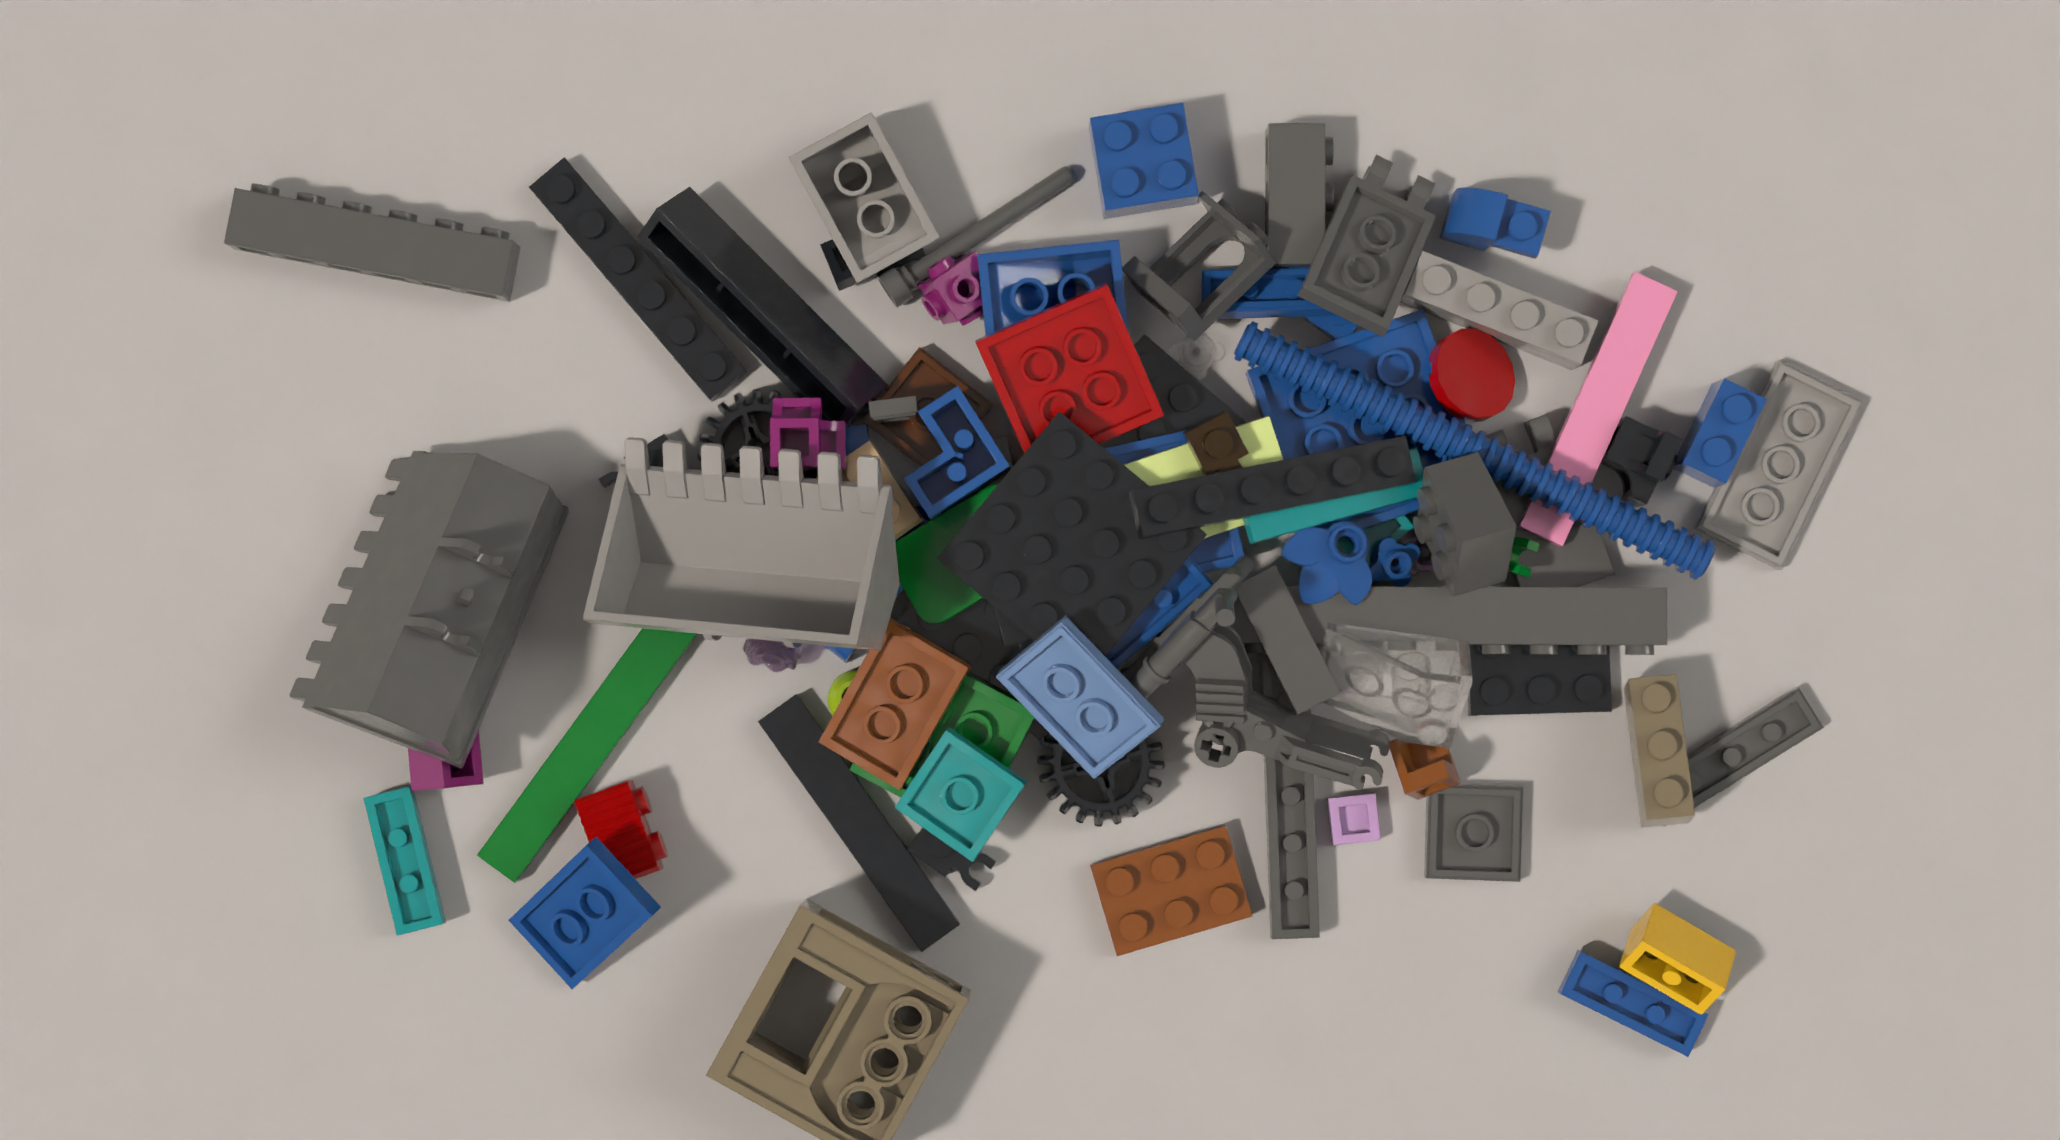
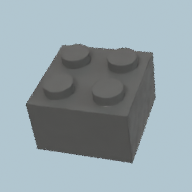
[1413,452,1517,597]

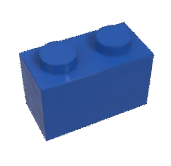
[1674,378,1767,488]

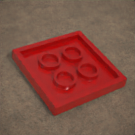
[975,283,1164,453]

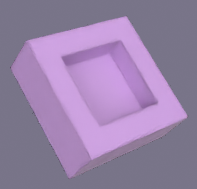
[1327,793,1381,846]

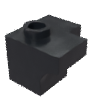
[1601,416,1683,507]

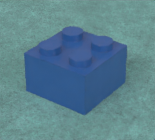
[1089,103,1199,219]

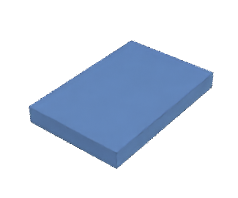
[996,615,1164,779]

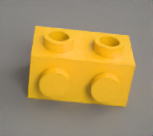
[1619,903,1736,1015]

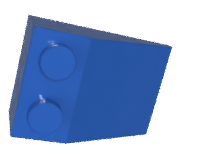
[977,240,1129,335]

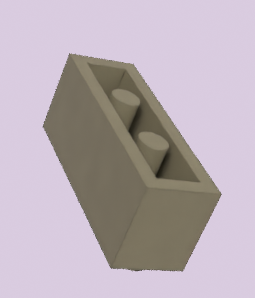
[1623,674,1695,828]

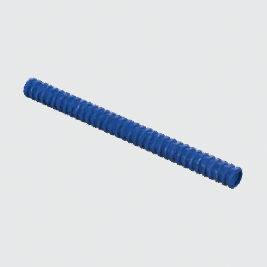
[1234,321,1715,580]

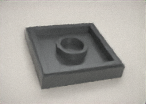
[1424,785,1523,882]

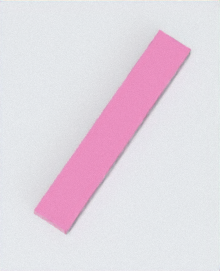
[1517,272,1678,547]

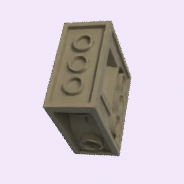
[706,899,971,1140]

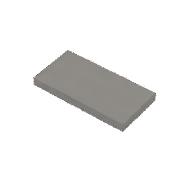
[1694,360,1863,570]

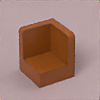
[1389,731,1461,800]

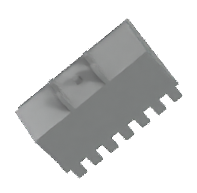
[582,437,900,651]

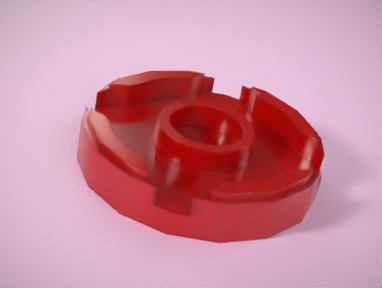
[1428,328,1516,422]

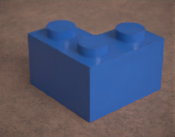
[904,386,1011,520]

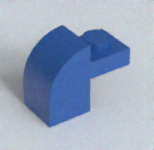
[1439,187,1551,259]

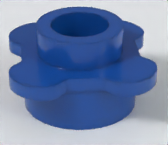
[1369,536,1420,587]

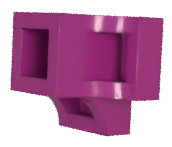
[770,398,846,471]

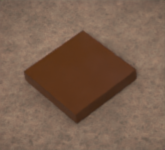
[862,347,994,467]

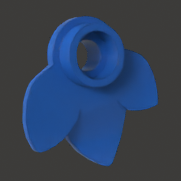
[1281,521,1372,605]

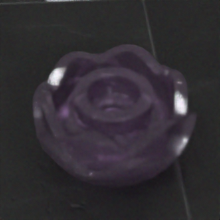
[743,638,802,672]

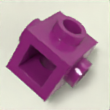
[918,251,983,326]

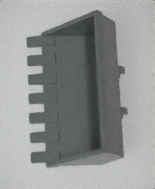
[289,451,569,769]

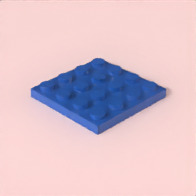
[1245,309,1466,530]

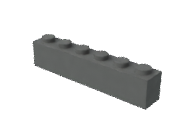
[224,183,521,302]

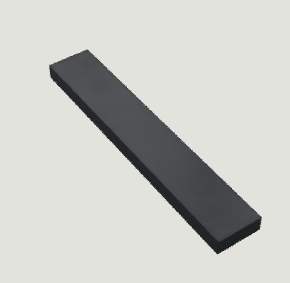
[758,694,960,952]

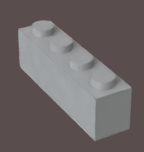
[1400,250,1599,370]

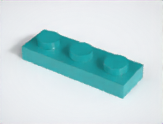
[363,786,446,936]

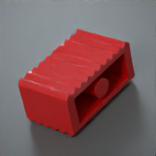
[574,780,668,879]

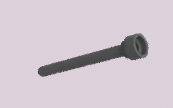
[877,166,1076,308]

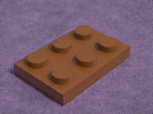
[819,618,972,790]
[1090,825,1252,956]

